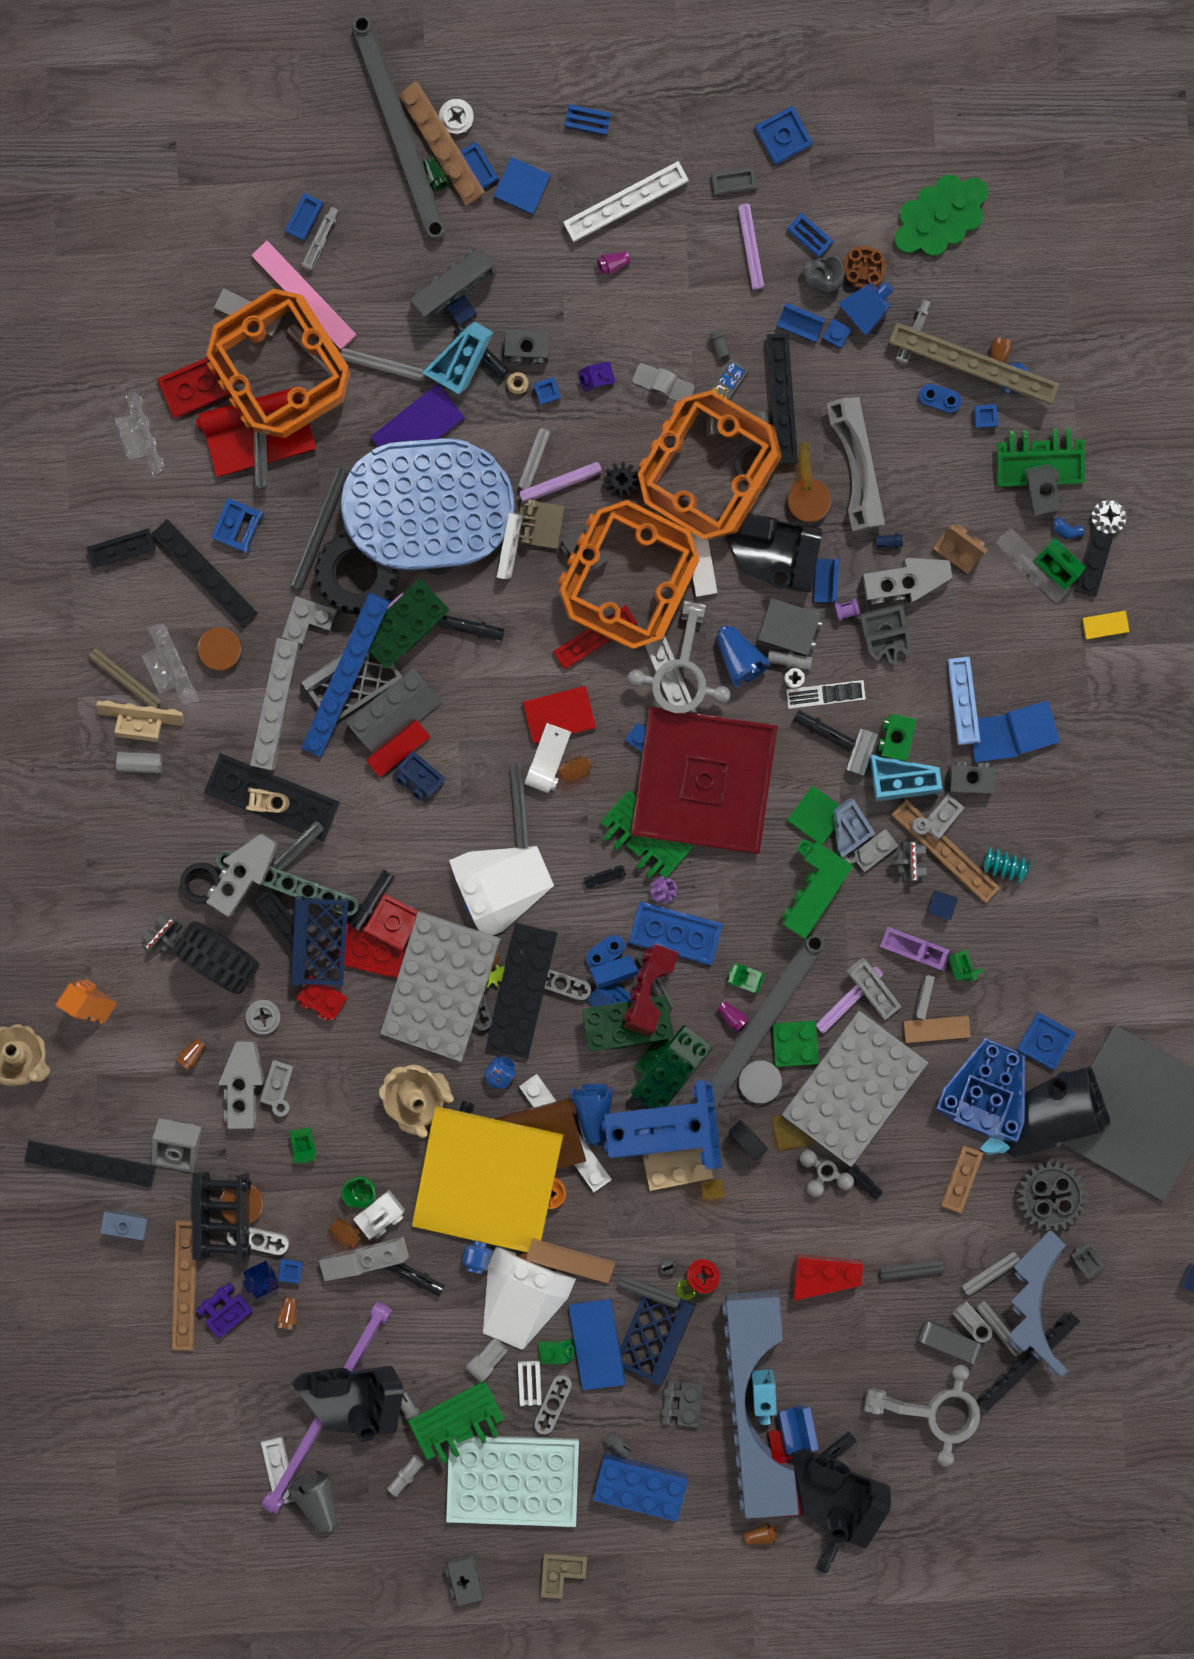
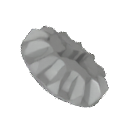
[1092,499,1127,534]
[246,1000,280,1034]

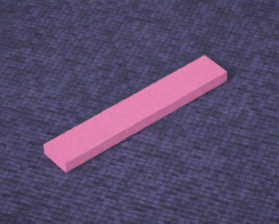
[251,241,357,350]

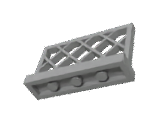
[301,651,402,720]

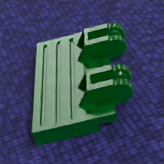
[997,428,1085,487]
[600,790,694,879]
[407,1380,505,1464]

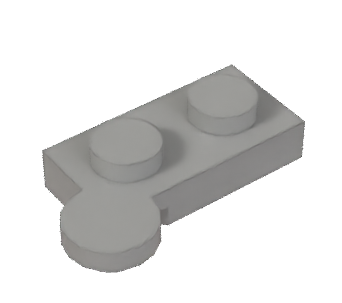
[912,794,964,841]

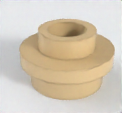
[507,372,529,394]

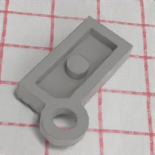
[843,829,899,872]
[260,1060,294,1116]

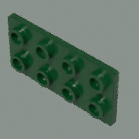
[369,579,449,669]
[582,995,674,1052]
[630,1025,713,1109]

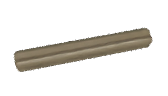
[89,649,161,708]

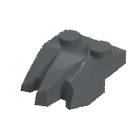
[860,604,911,664]

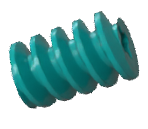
[983,846,1031,885]

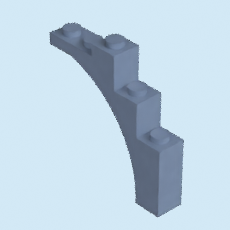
[1008,1230,1069,1378]

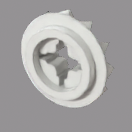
[439,99,474,135]

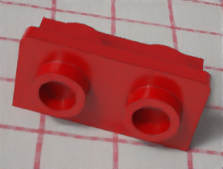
[296,975,348,1021]

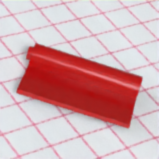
[196,386,317,478]

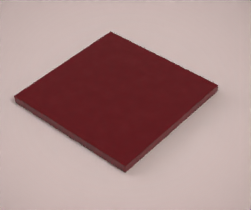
[631,706,778,854]

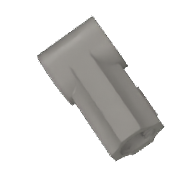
[953,1301,992,1343]
[465,1338,508,1383]

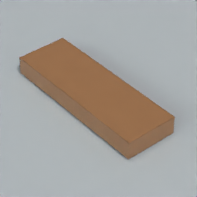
[903,1015,971,1043]
[940,1145,984,1214]

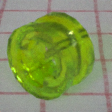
[677,1279,696,1300]

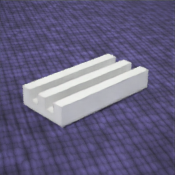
[518,1360,542,1406]

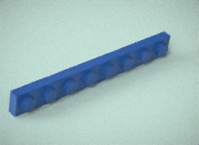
[301,592,390,757]

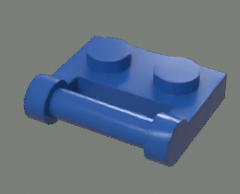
[211,498,264,553]

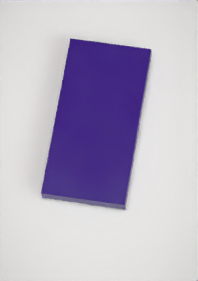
[370,384,465,447]

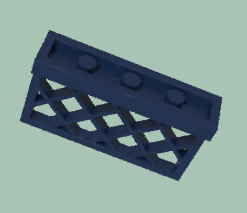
[291,896,348,986]
[620,1283,696,1386]

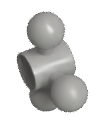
[800,1150,854,1197]

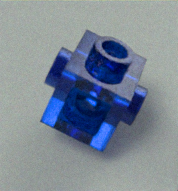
[243,1261,280,1299]

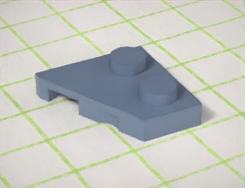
[833,798,875,858]

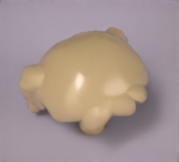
[0,1024,50,1086]
[379,1065,454,1138]

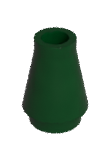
[423,157,449,191]

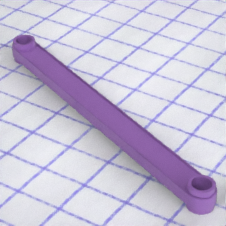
[261,1301,393,1515]

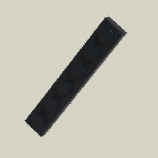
[766,333,798,465]
[152,519,258,628]
[24,1140,156,1188]
[978,1312,1080,1412]

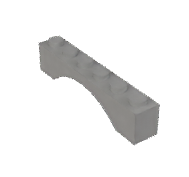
[826,397,885,531]
[250,638,301,770]

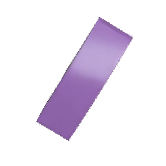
[880,927,952,971]

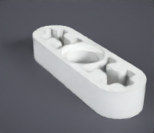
[227,1227,289,1255]

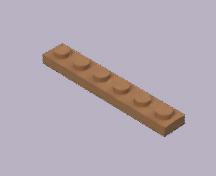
[398,82,485,205]

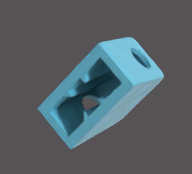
[751,1369,777,1425]

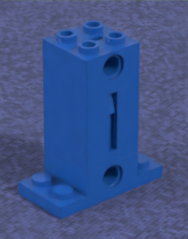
[602,1080,722,1169]

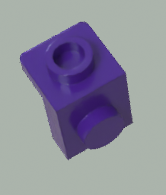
[578,361,616,392]

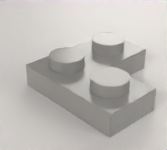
[282,596,337,644]

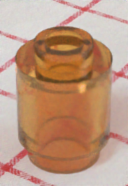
[559,755,592,783]
[328,1217,361,1249]

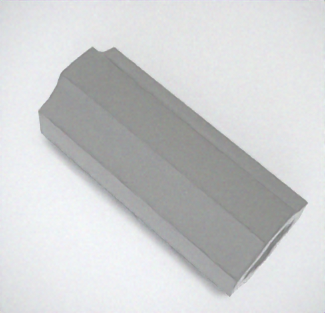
[846,729,878,776]
[116,752,163,773]

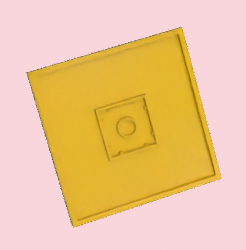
[412,1106,563,1252]

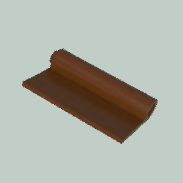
[493,1098,586,1169]

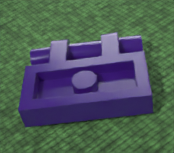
[196,1282,253,1338]

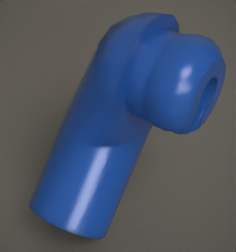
[1053,517,1084,539]

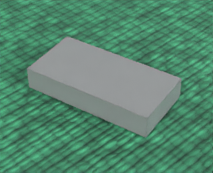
[915,974,935,1019]

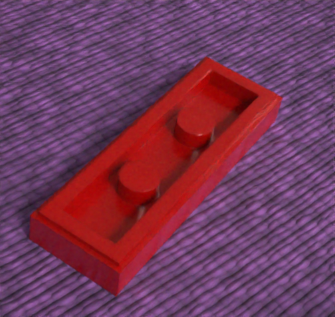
[366,719,430,777]

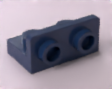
[393,751,446,803]

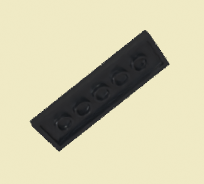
[204,753,340,842]
[486,922,558,1059]

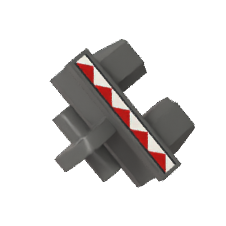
[891,842,927,881]
[142,914,183,954]

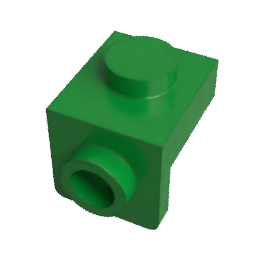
[948,949,984,982]
[728,963,765,994]
[290,1127,316,1163]
[538,1339,574,1364]

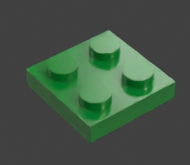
[772,1020,819,1067]

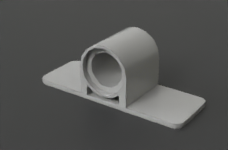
[632,363,695,401]

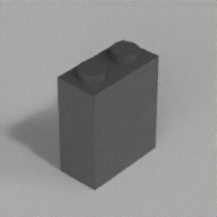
[757,598,823,656]

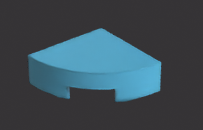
[980,1138,1010,1155]

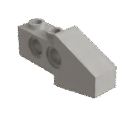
[862,558,952,604]
[206,834,278,917]
[219,1040,265,1129]
[319,1237,409,1281]

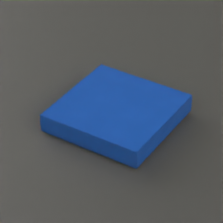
[754,106,813,166]
[494,157,551,215]
[1007,700,1061,754]
[972,715,1018,762]
[1016,1012,1076,1071]

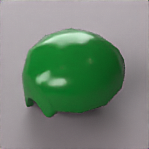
[341,1176,377,1209]

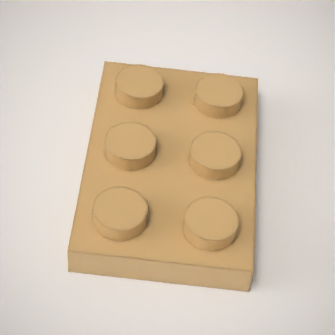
[643,1149,713,1191]

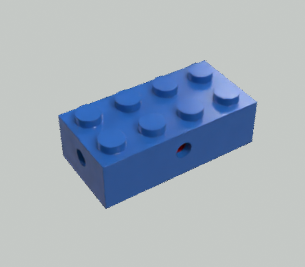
[593,1453,688,1522]

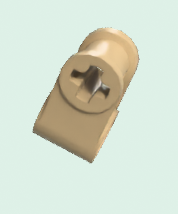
[246,788,289,813]

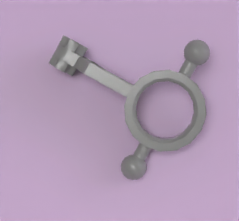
[628,601,731,713]
[864,1365,980,1467]

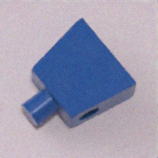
[839,281,894,335]

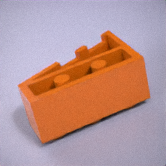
[56,979,118,1024]

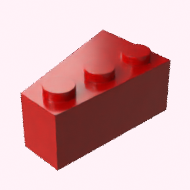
[793,1254,863,1301]

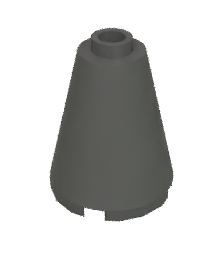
[288,1470,337,1533]

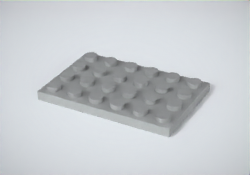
[380,911,501,1062]
[781,1011,928,1167]

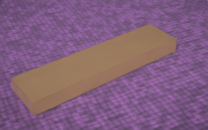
[526,1238,615,1283]

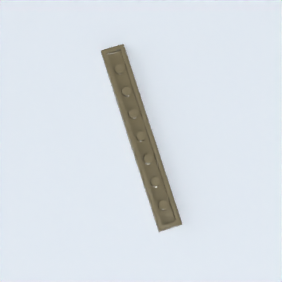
[889,322,1060,405]

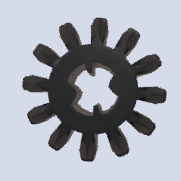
[604,461,640,499]

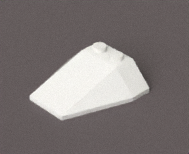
[449,846,554,936]
[483,1245,576,1350]

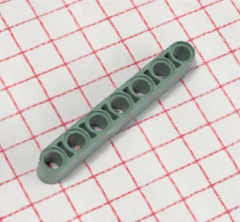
[216,851,360,916]

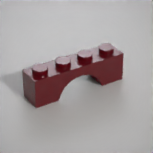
[624,943,679,1037]

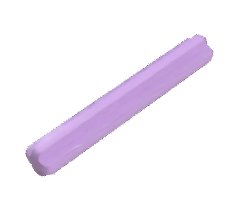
[738,204,764,290]
[520,462,602,503]
[816,966,883,1033]

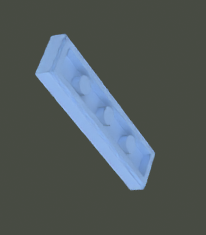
[947,657,980,745]

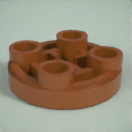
[843,246,886,290]
[787,479,831,523]
[198,627,242,671]
[220,1184,264,1224]

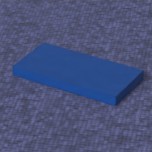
[629,901,723,965]
[569,1298,626,1390]

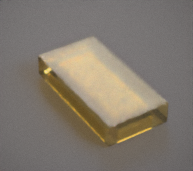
[799,442,812,491]

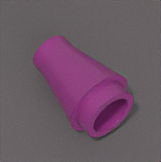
[597,251,631,275]
[717,1001,749,1032]

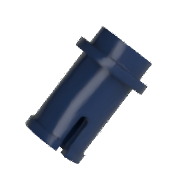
[876,532,903,549]

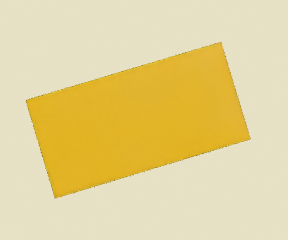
[1082,611,1129,639]

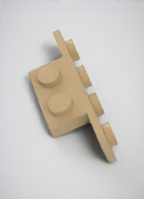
[96,700,184,742]

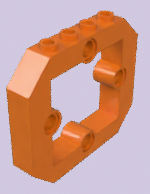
[206,289,351,438]
[638,390,782,540]
[557,500,700,649]

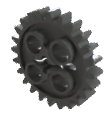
[1016,1160,1088,1231]

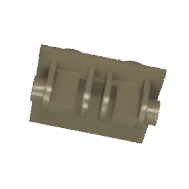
[518,499,565,549]

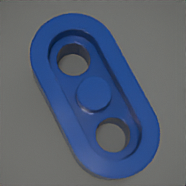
[918,384,962,413]
[586,935,625,968]

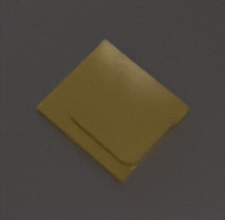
[772,1115,817,1151]

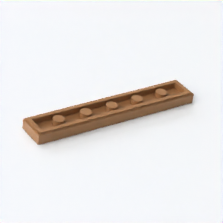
[891,799,1000,904]
[172,1220,197,1351]

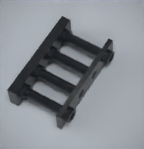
[193,1171,252,1263]

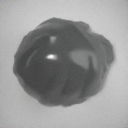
[802,255,845,293]

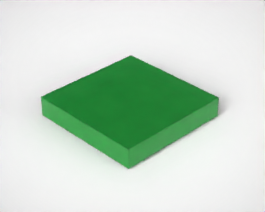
[787,785,840,845]

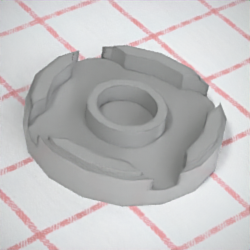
[739,1060,782,1103]

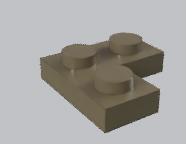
[541,1552,587,1599]

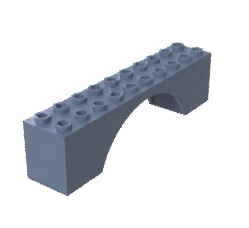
[723,1290,798,1519]

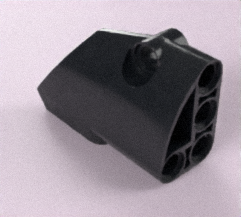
[718,513,822,593]
[1005,1066,1110,1158]
[291,1365,403,1442]
[792,1448,891,1549]

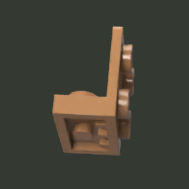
[933,524,987,574]

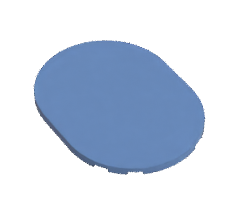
[341,439,514,570]

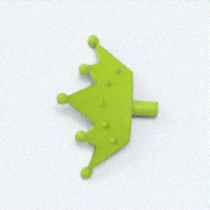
[486,962,505,988]

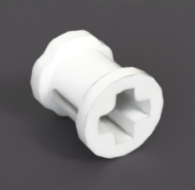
[784,668,805,688]

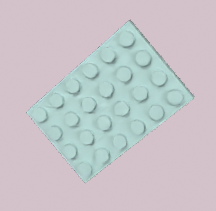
[446,1435,579,1527]

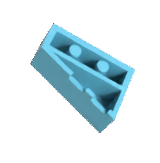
[422,322,494,394]
[870,755,942,802]

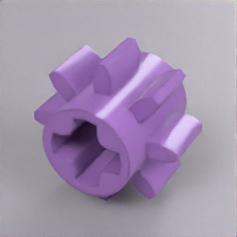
[650,876,677,905]

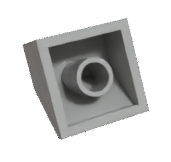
[152,1118,201,1173]

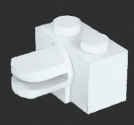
[353,1190,405,1240]

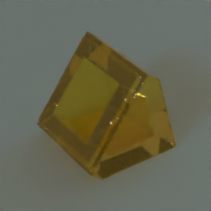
[701,1179,725,1201]

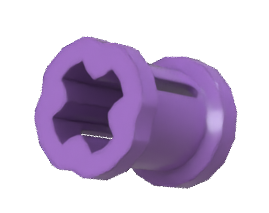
[834,598,860,621]

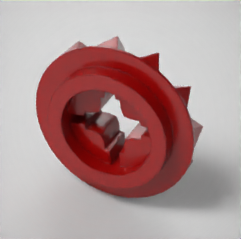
[686,1259,720,1294]

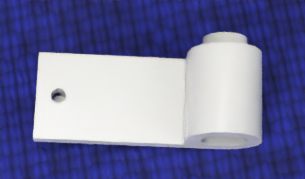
[524,723,571,793]

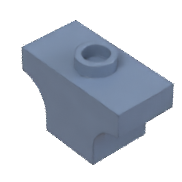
[101,1210,148,1240]

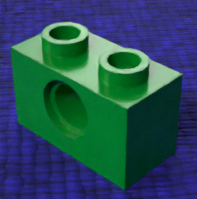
[1033,537,1086,591]
[878,713,917,762]

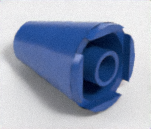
[716,625,771,687]
[570,1084,613,1146]

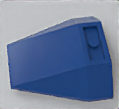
[936,1038,1025,1142]

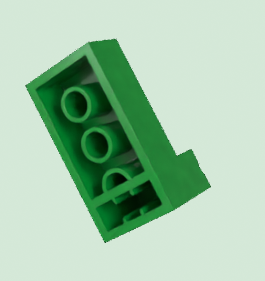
[781,839,853,939]

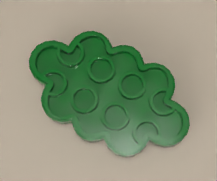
[894,175,988,256]

